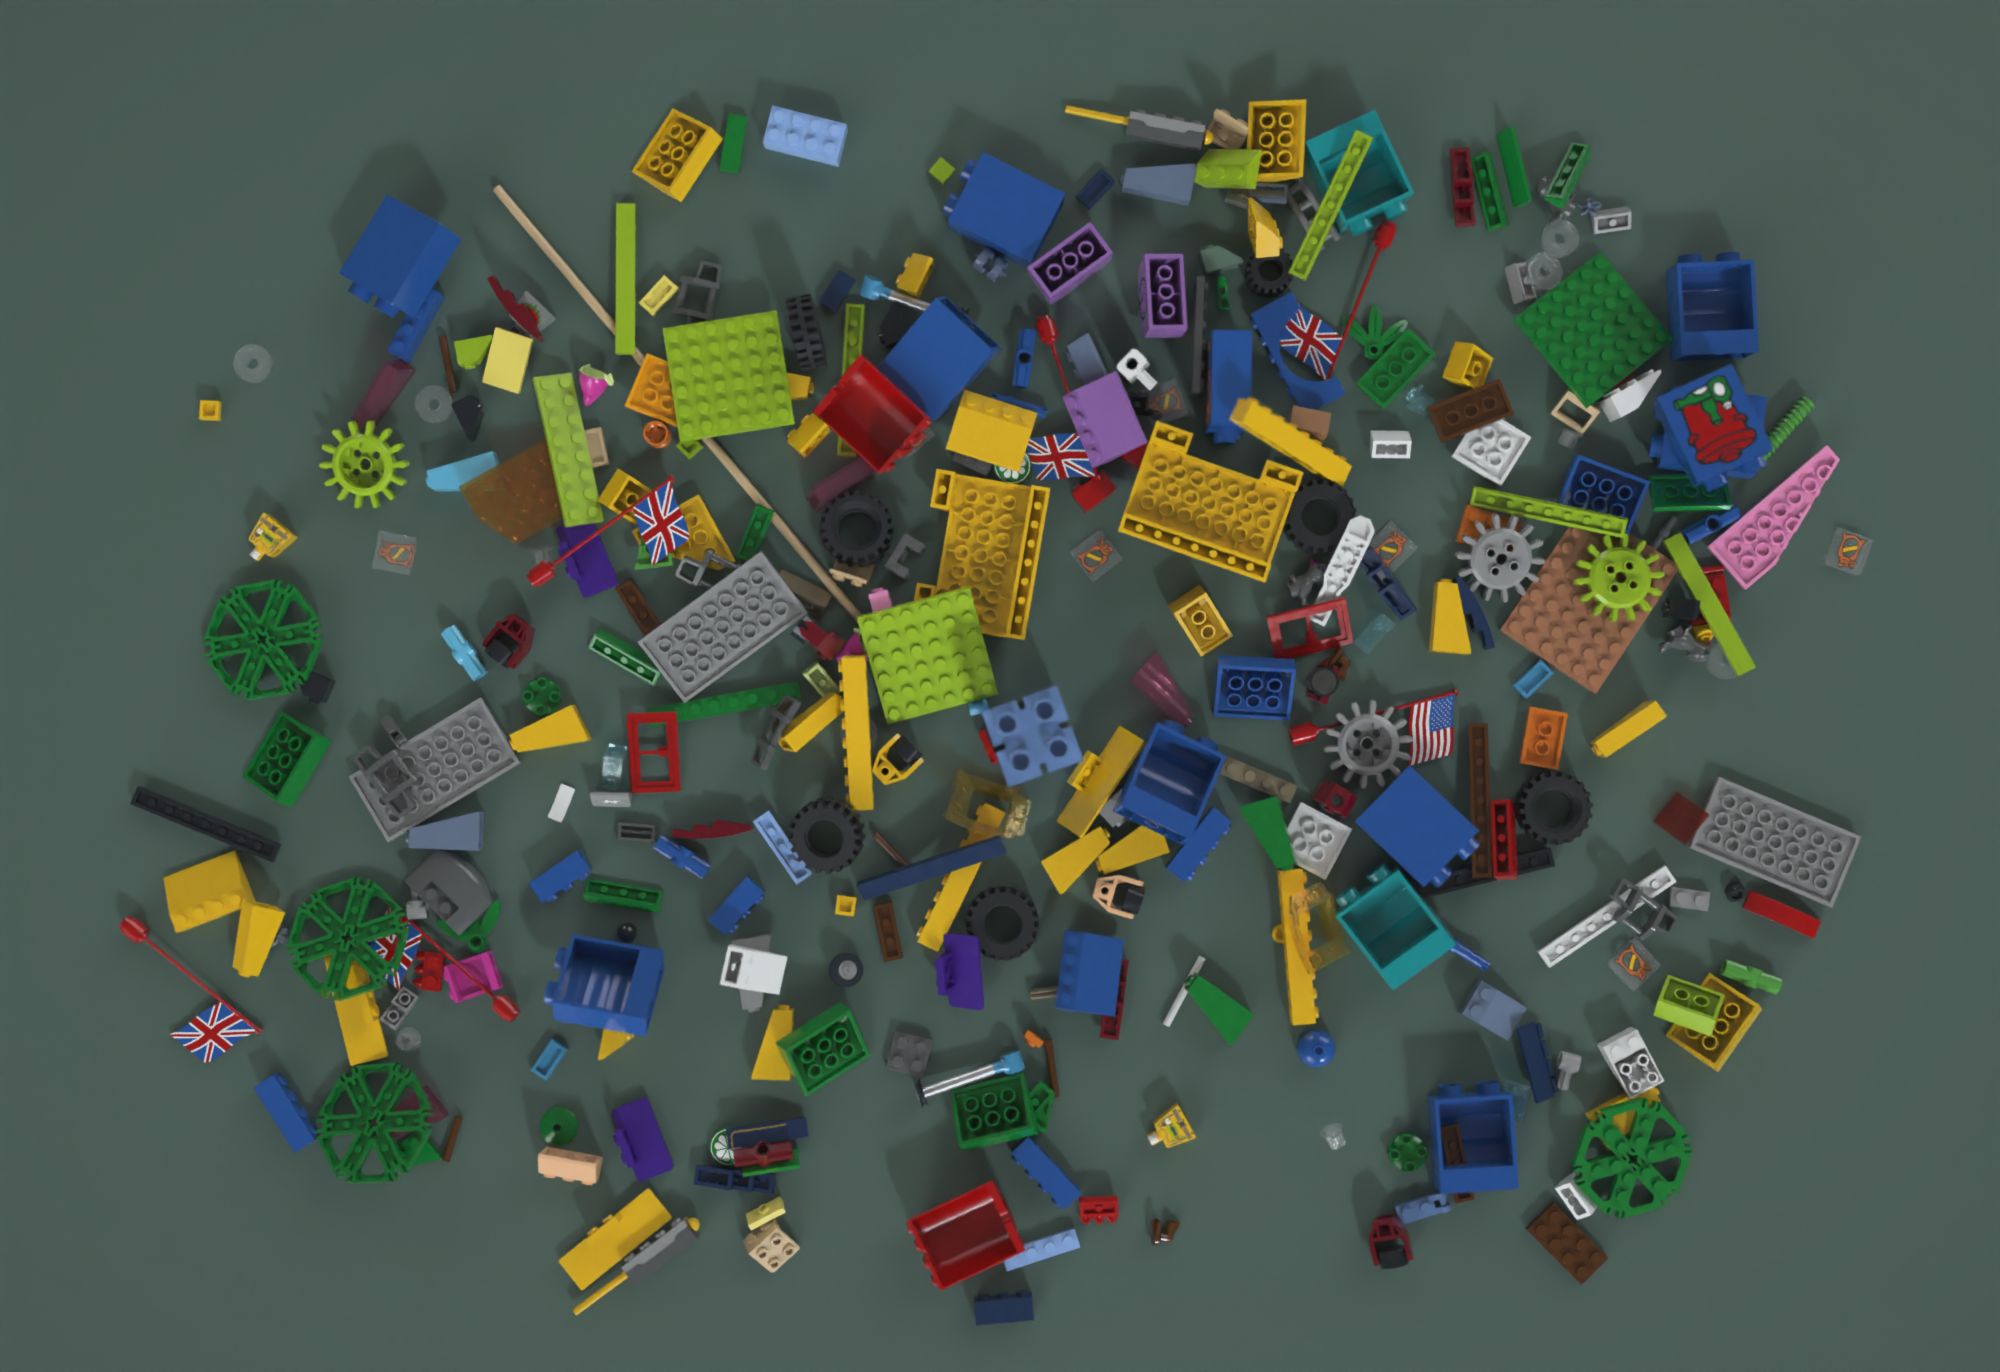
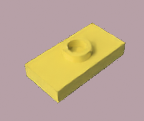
[639,275,679,317]
[746,1196,785,1230]

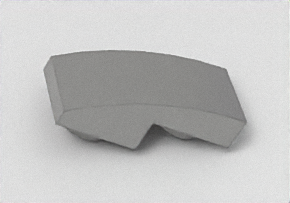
[380,986,419,1031]

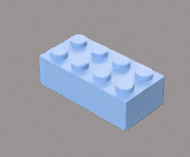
[763,105,848,167]

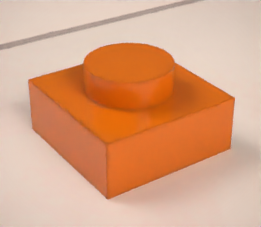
[1024,1028,1044,1048]

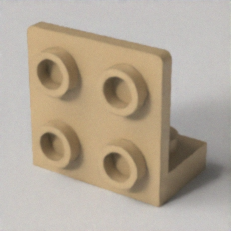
[829,559,875,588]

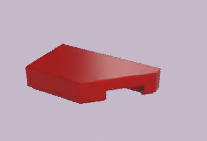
[978,729,999,764]

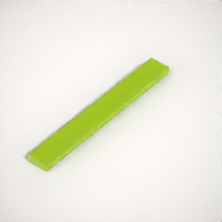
[1288,130,1374,281]
[615,203,636,355]
[837,303,865,457]
[1470,486,1628,538]
[1662,532,1756,677]

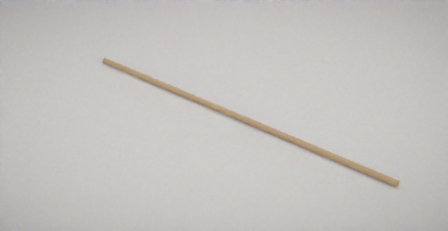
[493,185,862,625]

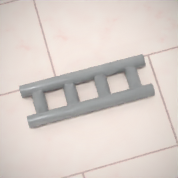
[1287,177,1342,251]

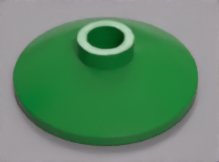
[540,1107,578,1146]

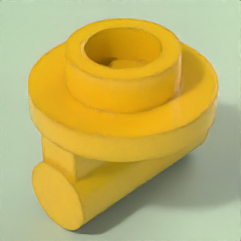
[1691,624,1714,642]

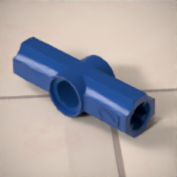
[1012,328,1037,389]
[1681,503,1741,545]
[653,834,711,879]

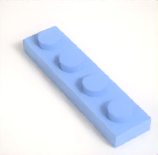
[753,811,813,885]
[1004,1228,1080,1271]

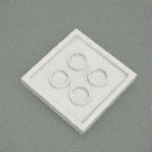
[1451,419,1531,486]
[1287,802,1352,880]

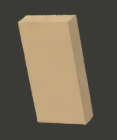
[584,427,610,468]

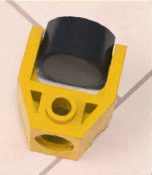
[872,733,924,785]

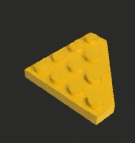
[632,494,736,571]

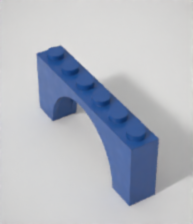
[1250,291,1346,410]

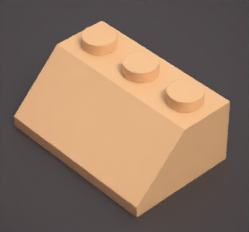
[538,1147,603,1185]

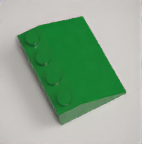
[242,710,331,807]
[775,1002,870,1097]
[950,1073,1039,1151]

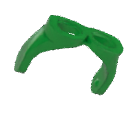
[1216,276,1230,312]

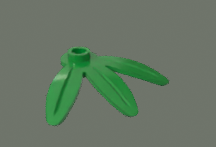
[1341,305,1408,360]
[436,900,501,953]

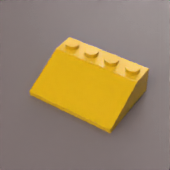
[1247,99,1307,183]
[631,108,723,202]
[946,389,1038,472]
[163,850,256,933]
[1665,973,1762,1072]

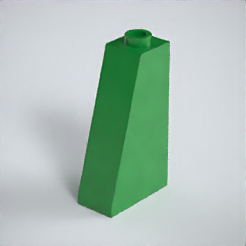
[1239,796,1298,872]
[1184,972,1254,1046]

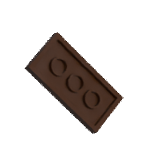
[1427,379,1514,443]
[1525,1201,1608,1285]

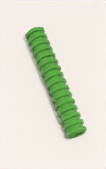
[1757,396,1815,471]

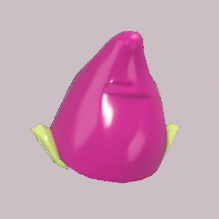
[578,364,614,406]
[835,628,870,663]

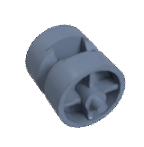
[973,247,1009,283]

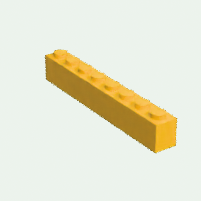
[1229,397,1352,487]
[838,654,874,811]
[916,802,1006,952]
[1277,868,1319,1025]

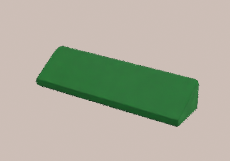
[1496,126,1532,207]
[1544,142,1591,209]
[1470,151,1510,231]
[588,628,662,686]
[583,878,663,914]

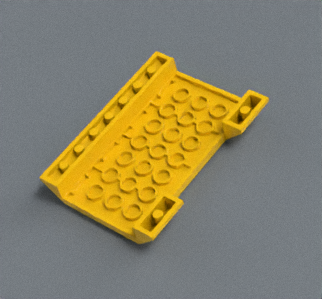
[1118,421,1304,583]
[914,469,1050,640]

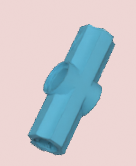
[441,625,488,681]

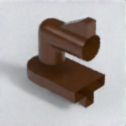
[1324,646,1351,681]
[1151,1219,1180,1246]

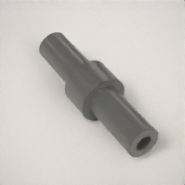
[1650,515,1678,550]

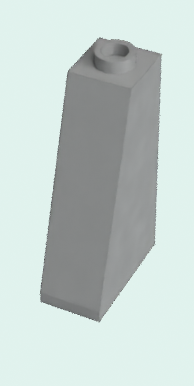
[731,933,772,1012]

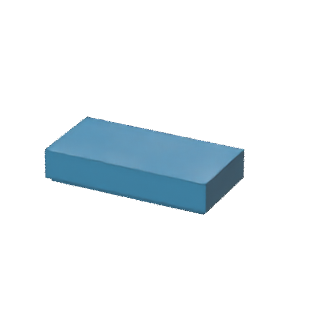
[1512,659,1554,699]
[530,1038,569,1081]

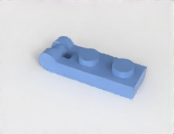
[1394,1191,1452,1225]

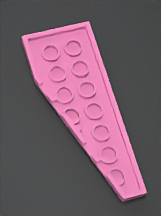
[1706,445,1840,590]

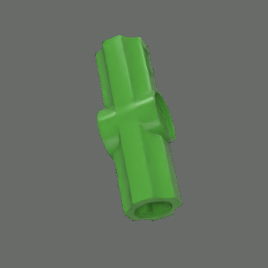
[1720,959,1782,995]

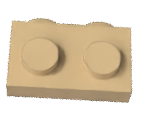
[1207,108,1249,149]
[742,1218,800,1273]

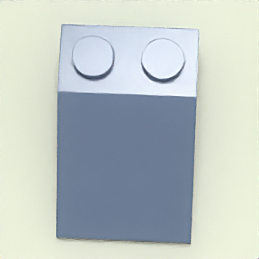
[1458,978,1527,1041]

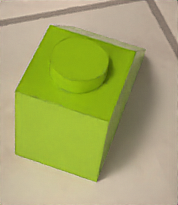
[454,335,493,369]

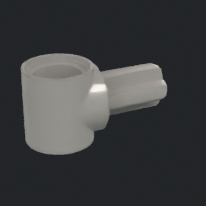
[406,888,429,920]
[1557,1051,1581,1090]

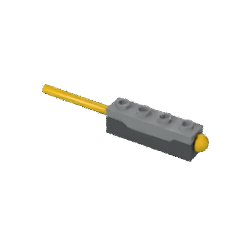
[1065,105,1213,152]
[572,1217,700,1315]

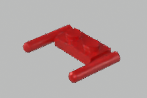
[1689,564,1732,627]

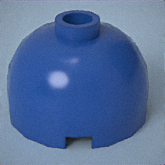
[1296,1028,1335,1068]

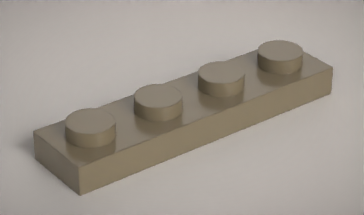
[1219,756,1297,803]

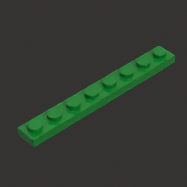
[647,681,802,727]

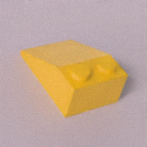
[1168,585,1233,657]

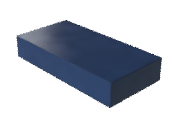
[1076,168,1115,211]
[819,270,856,313]

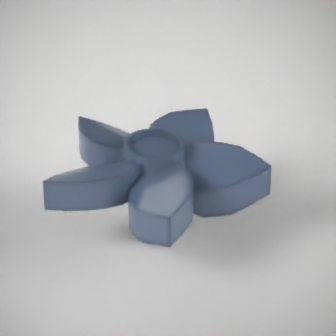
[1578,198,1602,216]
[272,924,290,946]

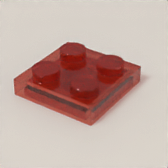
[1653,792,1709,846]

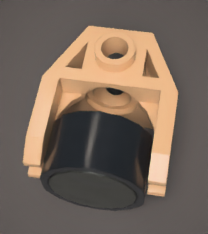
[1092,874,1145,919]

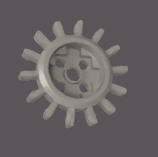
[1455,514,1545,602]
[1323,699,1413,789]

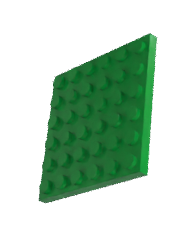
[1513,251,1673,409]

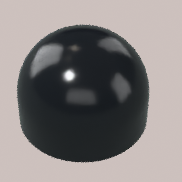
[1725,882,1746,902]
[617,923,637,942]

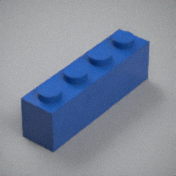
[387,289,445,364]
[1165,807,1232,882]
[253,1072,320,1152]
[1011,1136,1081,1210]

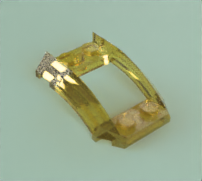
[943,768,1032,838]
[1289,882,1352,975]

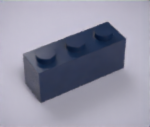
[974,1290,1034,1325]

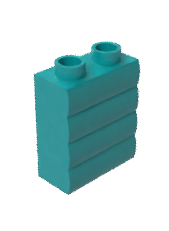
[1304,110,1414,237]
[1335,863,1456,990]

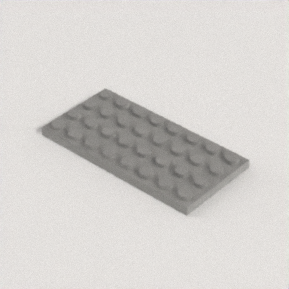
[638,551,808,703]
[349,697,521,842]
[1688,777,1861,908]

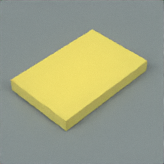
[482,327,534,394]

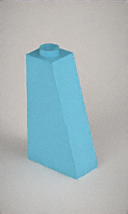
[425,451,507,491]

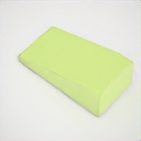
[802,660,840,698]

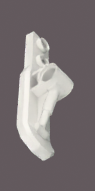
[1310,515,1375,626]

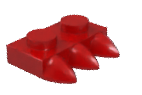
[412,951,446,992]
[1079,1195,1118,1225]

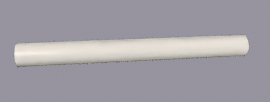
[1163,956,1205,1027]

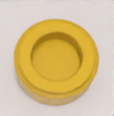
[1272,924,1284,943]

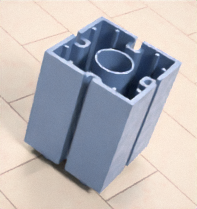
[982,685,1083,787]

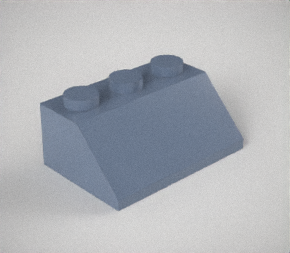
[1065,333,1108,386]

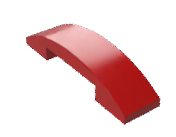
[1742,890,1821,939]

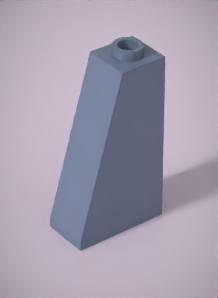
[1119,163,1197,206]
[406,812,484,851]

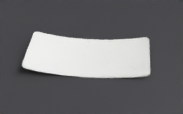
[548,784,575,822]

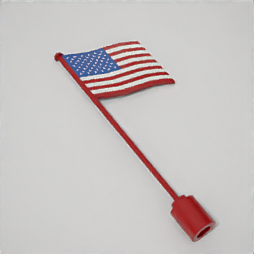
[1288,689,1458,766]

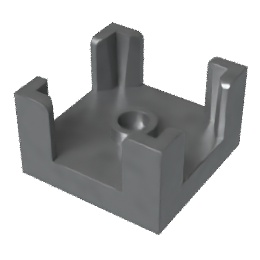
[885,533,926,581]

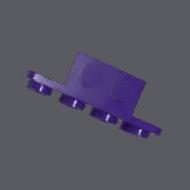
[556,523,618,598]
[935,933,984,1010]
[612,1097,674,1182]

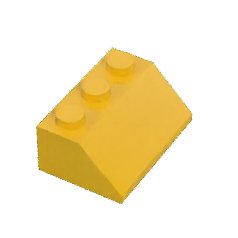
[1248,197,1283,258]

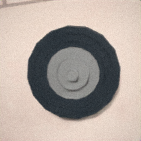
[829,953,863,987]

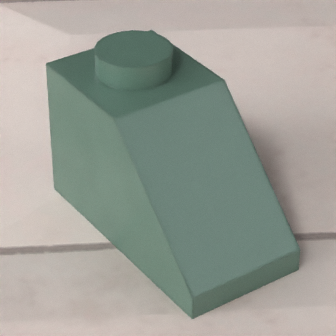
[1199,244,1243,276]

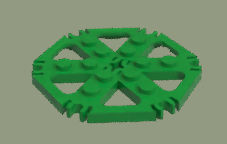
[203,579,324,700]
[286,877,410,1001]
[316,1063,434,1184]
[1571,1097,1692,1219]

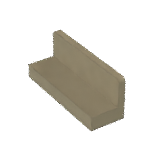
[779,569,833,620]

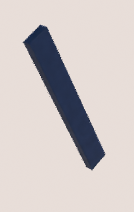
[857,834,1007,900]

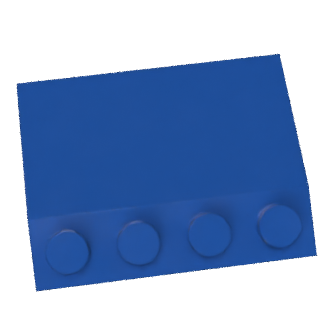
[1557,454,1650,535]
[1213,655,1296,721]
[1055,930,1124,1017]

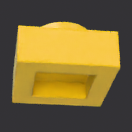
[199,400,222,421]
[835,894,857,917]

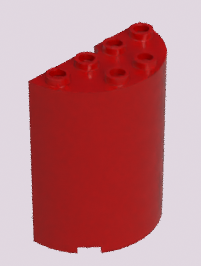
[813,354,932,474]
[905,1180,1025,1291]

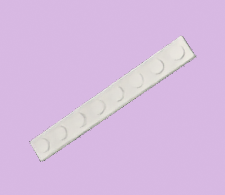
[1537,865,1677,968]

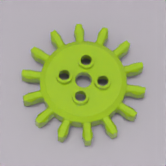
[319,420,410,508]
[1573,534,1665,622]

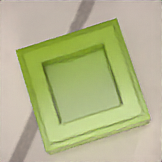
[929,157,956,185]
[676,440,703,460]

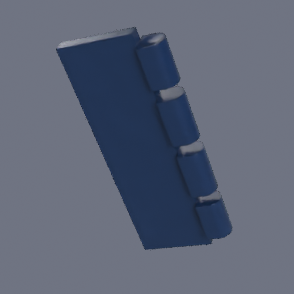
[1516,1022,1559,1103]

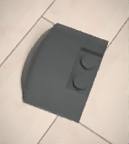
[405,849,493,935]

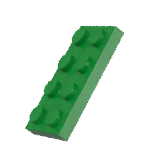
[1355,328,1436,410]
[1647,474,1732,511]

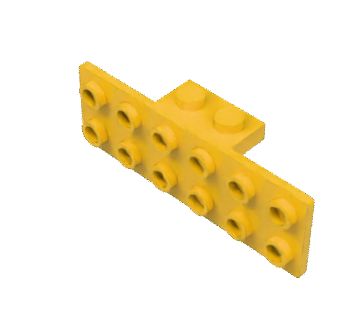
[1057,726,1145,838]
[324,946,389,1066]
[558,1188,672,1290]

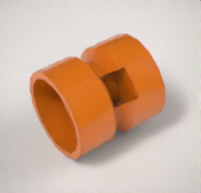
[643,421,672,449]

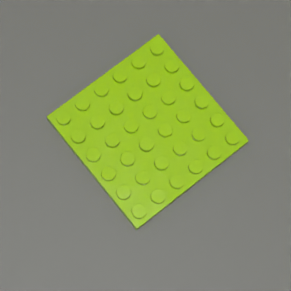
[663,310,795,442]
[857,586,998,725]

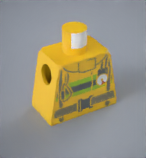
[248,513,298,561]
[1147,1102,1196,1148]

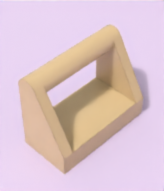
[1550,387,1601,435]

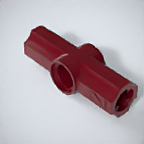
[733,1141,793,1167]

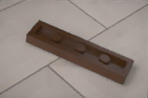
[1440,1123,1475,1204]

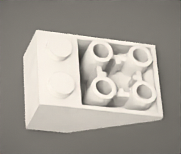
[1599,369,1662,422]
[720,944,788,995]
[1597,1027,1664,1099]

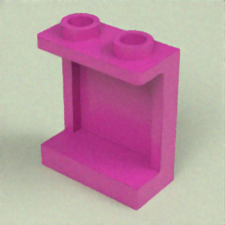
[443,950,504,1003]

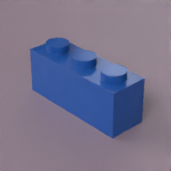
[529,850,593,903]
[708,876,765,935]

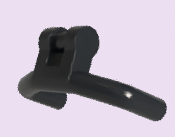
[1128,392,1162,421]

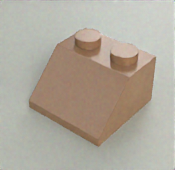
[1286,405,1331,441]

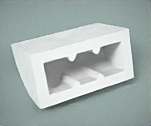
[1370,431,1412,458]
[1555,1172,1597,1220]

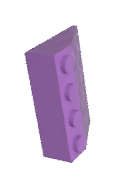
[1062,371,1147,468]

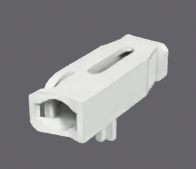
[1117,349,1158,391]

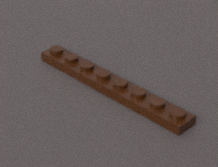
[1468,723,1492,878]

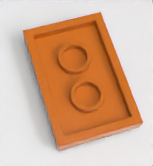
[1455,505,1522,557]
[1519,707,1568,770]

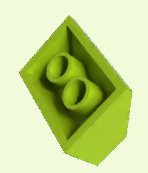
[1195,149,1261,189]
[1653,975,1725,1036]

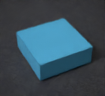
[967,697,989,716]

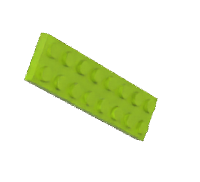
[533,373,604,528]

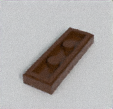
[615,578,661,636]
[873,901,903,962]

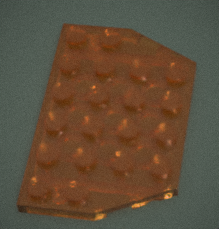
[459,439,563,545]

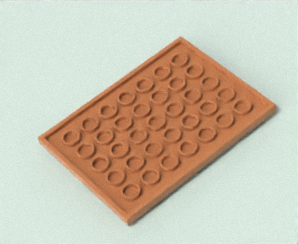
[1499,526,1678,694]

